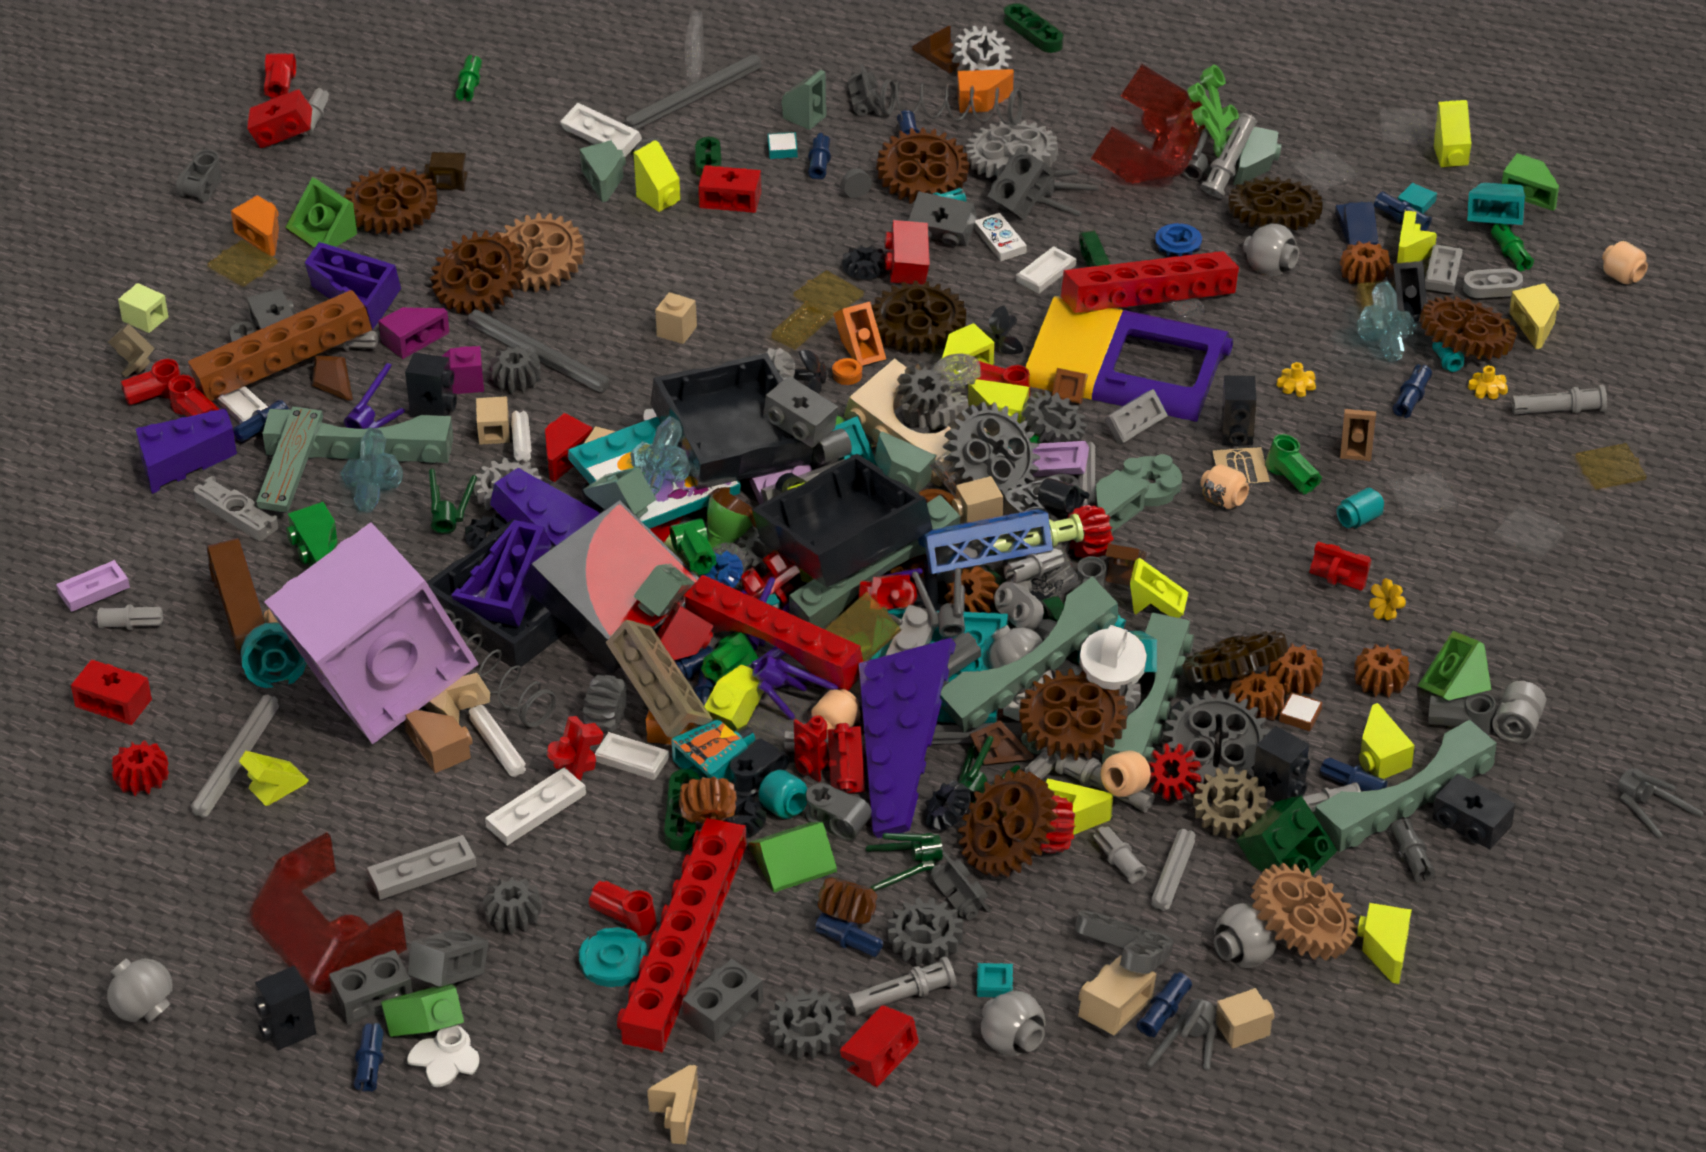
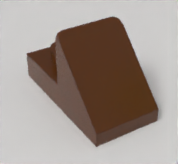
[912,25,960,73]
[1106,543,1147,586]

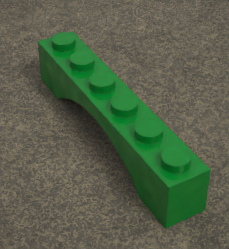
[286,502,338,568]

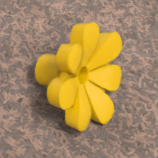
[1276,362,1316,397]
[1468,366,1508,399]
[1369,578,1406,620]

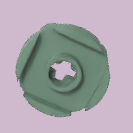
[1121,454,1182,506]

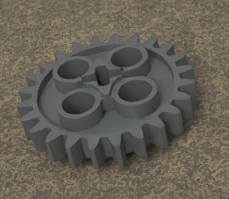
[943,402,1040,501]
[1162,690,1271,784]

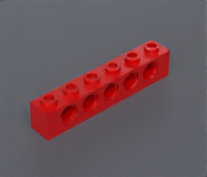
[1061,251,1239,313]

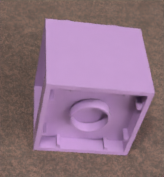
[264,522,478,744]

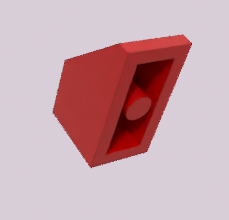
[545,413,593,482]
[656,602,713,660]

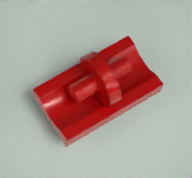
[1309,541,1372,591]
[739,550,801,607]
[859,574,917,610]
[546,716,604,781]

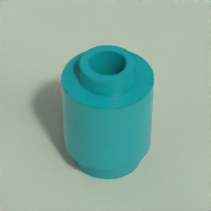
[1336,488,1384,528]

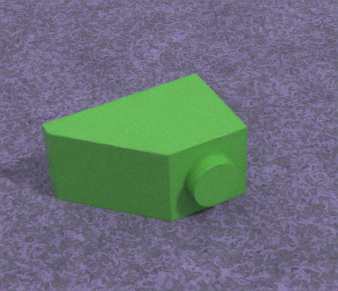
[1502,153,1559,211]
[381,984,464,1037]

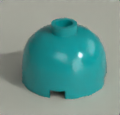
[241,622,307,688]

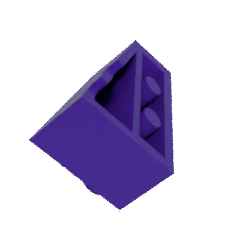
[305,242,401,329]
[135,409,237,494]
[490,468,601,547]
[451,520,551,627]

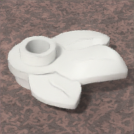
[407,1025,479,1087]

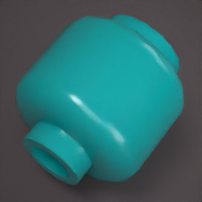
[758,770,808,819]

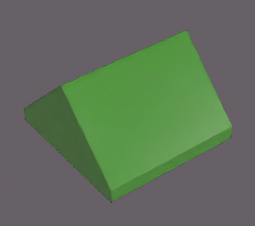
[286,177,357,247]
[1418,631,1491,701]
[748,822,837,892]

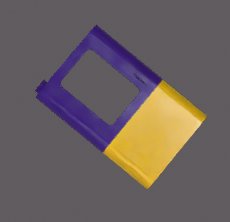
[1026,296,1233,422]

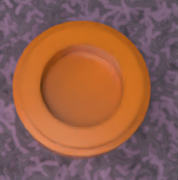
[832,358,862,385]

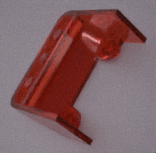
[1090,64,1205,183]
[250,832,407,994]

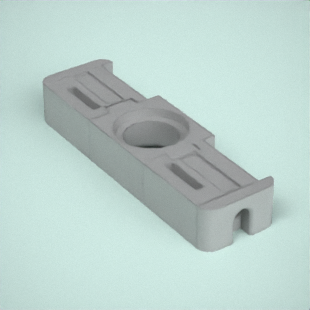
[193,476,278,541]

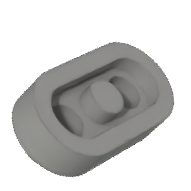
[1463,268,1523,298]
[994,582,1044,630]

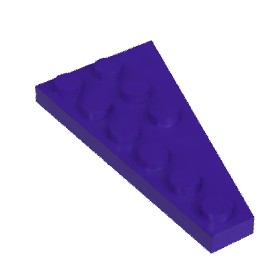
[859,638,956,838]

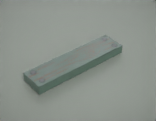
[256,406,323,513]

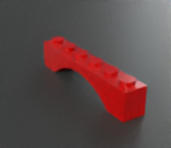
[683,575,863,691]

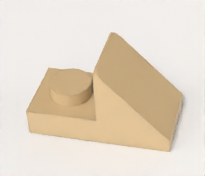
[424,673,490,724]
[648,1065,698,1144]

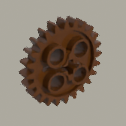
[876,127,969,204]
[344,166,438,235]
[430,230,526,315]
[1419,296,1517,360]
[1019,668,1128,761]
[958,769,1058,878]

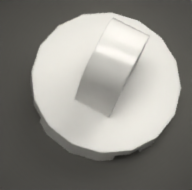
[1079,625,1147,690]

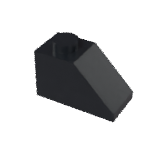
[1386,261,1427,323]

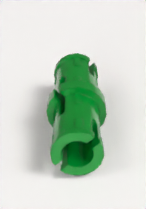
[456,55,482,101]
[1491,224,1534,272]

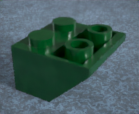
[1236,795,1338,876]

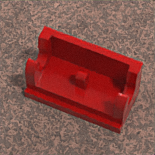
[840,1005,919,1088]

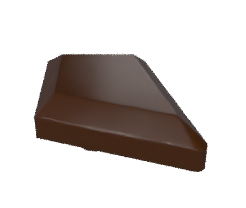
[312,356,353,401]
[970,721,1034,765]

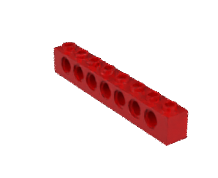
[617,818,747,1052]

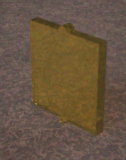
[207,240,278,287]
[793,270,864,318]
[1575,443,1647,490]
[825,592,902,662]

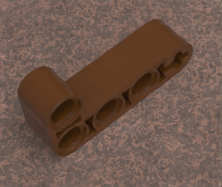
[207,538,265,655]

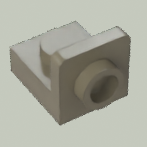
[108,323,155,377]

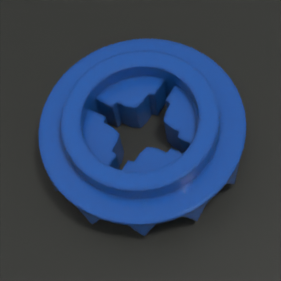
[1155,223,1202,256]
[698,551,743,588]

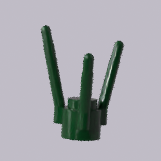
[429,468,477,534]
[958,736,1020,803]
[865,833,943,892]

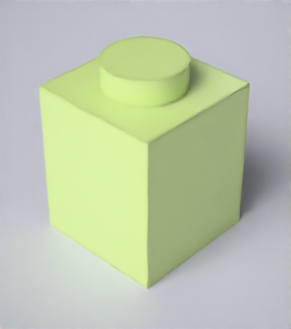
[118,283,168,333]

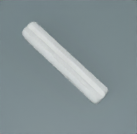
[511,410,532,462]
[469,705,526,777]

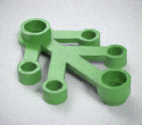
[1188,65,1239,158]

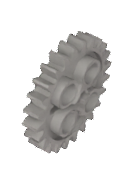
[966,121,1058,179]

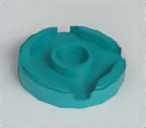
[579,927,648,987]

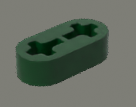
[695,137,721,178]

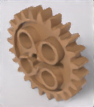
[499,213,585,293]
[1251,863,1358,961]

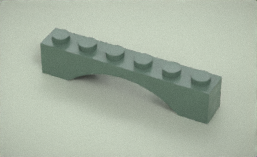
[263,409,454,463]
[789,495,960,628]
[940,576,1119,733]
[1102,613,1194,764]
[1315,720,1497,852]

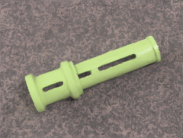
[985,514,1084,555]

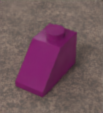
[378,307,450,359]
[442,346,484,394]

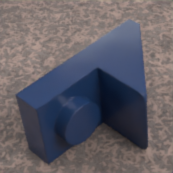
[1335,202,1378,245]

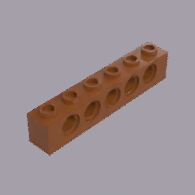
[187,290,372,401]

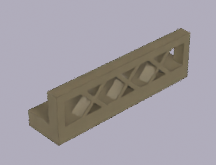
[606,620,713,738]

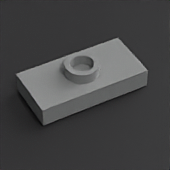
[1425,245,1463,293]
[1104,389,1168,444]

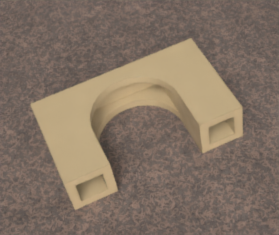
[844,359,988,486]

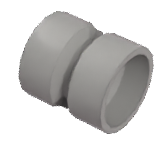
[1492,681,1547,744]

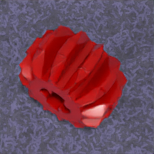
[1068,505,1114,558]
[112,740,169,797]
[1148,743,1202,801]
[1039,795,1076,854]

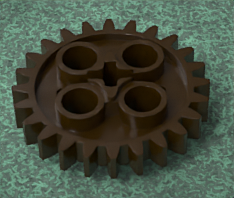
[1228,177,1323,230]
[871,281,967,353]
[1182,631,1289,683]

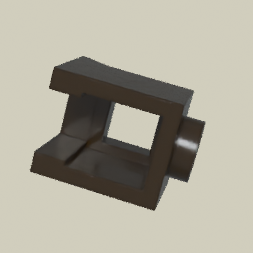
[424,152,468,192]

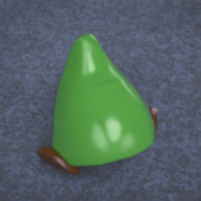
[707,487,757,553]

